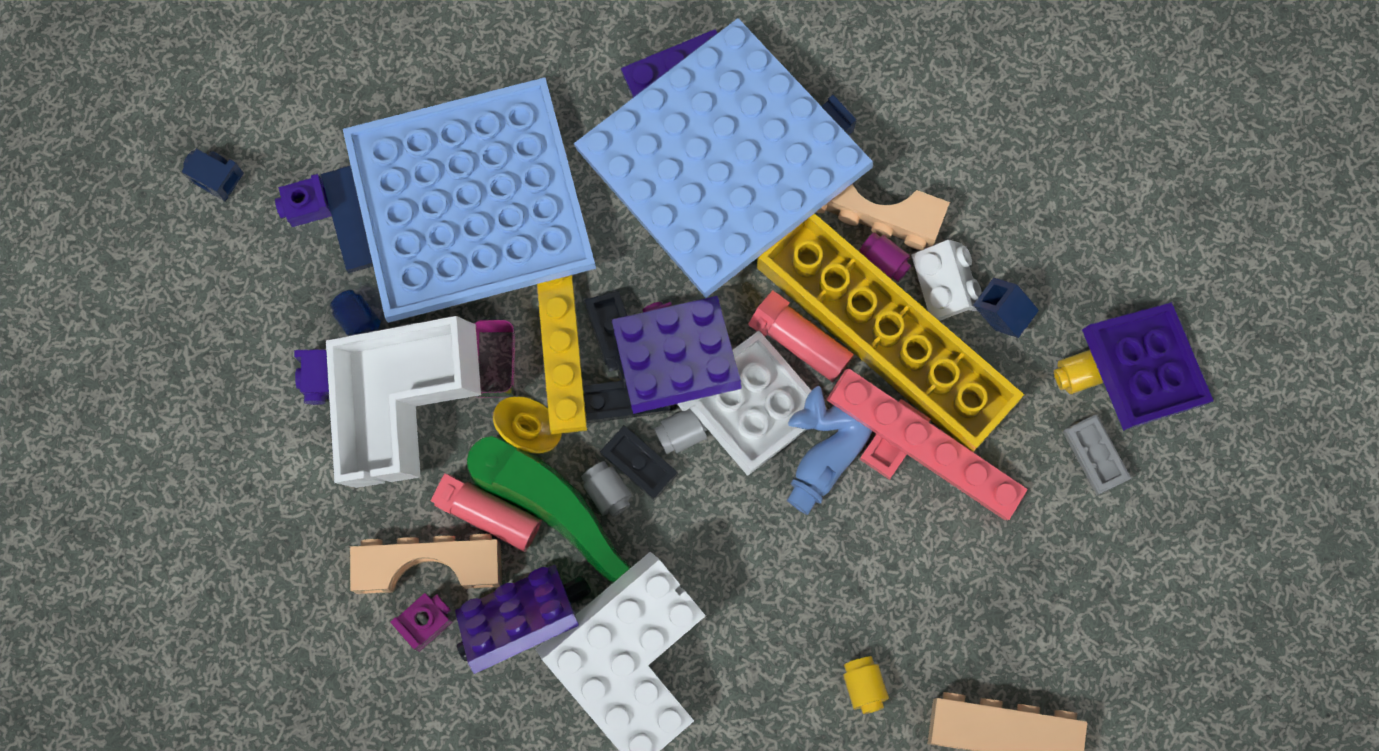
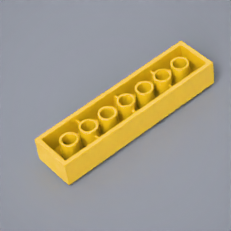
[757,213,1024,453]

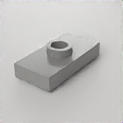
[1063,414,1131,496]

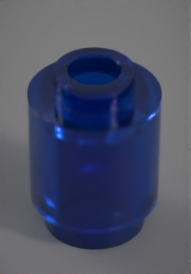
[330,289,381,336]

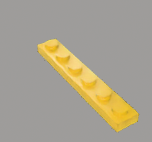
[537,275,587,434]

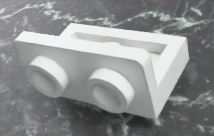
[911,240,982,321]

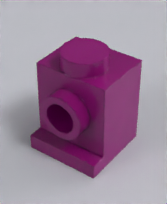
[390,593,453,652]

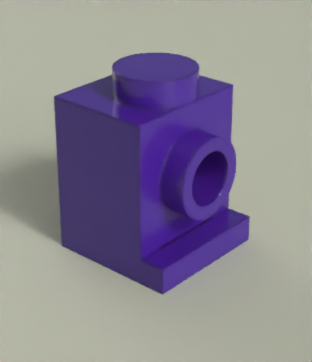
[275,174,332,227]
[294,350,329,405]

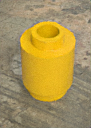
[1054,350,1103,394]
[843,656,889,714]

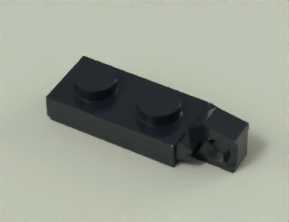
[584,291,627,389]

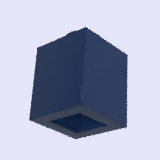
[973,277,1039,338]

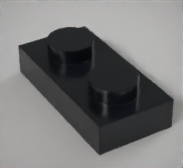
[600,425,678,501]

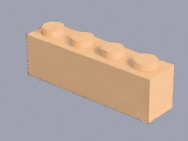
[927,692,1087,751]

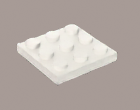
[690,331,828,476]

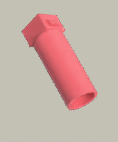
[748,290,854,383]
[430,473,542,552]

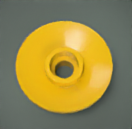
[493,397,562,453]

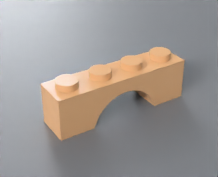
[816,183,950,250]
[350,534,502,594]

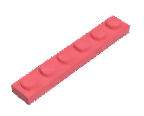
[827,369,1028,520]

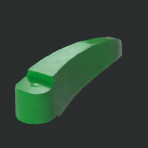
[467,436,631,584]

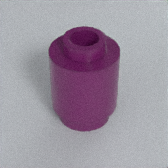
[859,232,911,282]

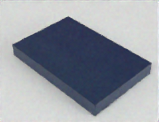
[321,165,373,273]

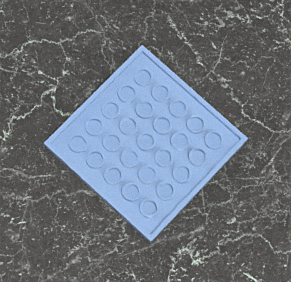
[574,18,873,298]
[343,77,596,323]

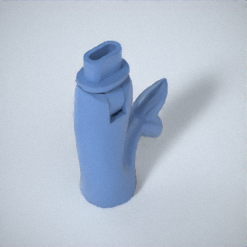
[787,386,872,515]

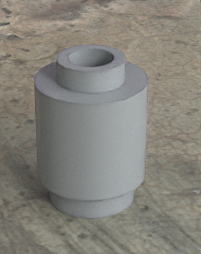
[654,408,708,454]
[581,461,632,517]

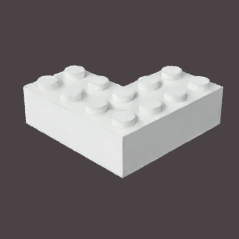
[326,316,481,488]
[535,552,705,751]

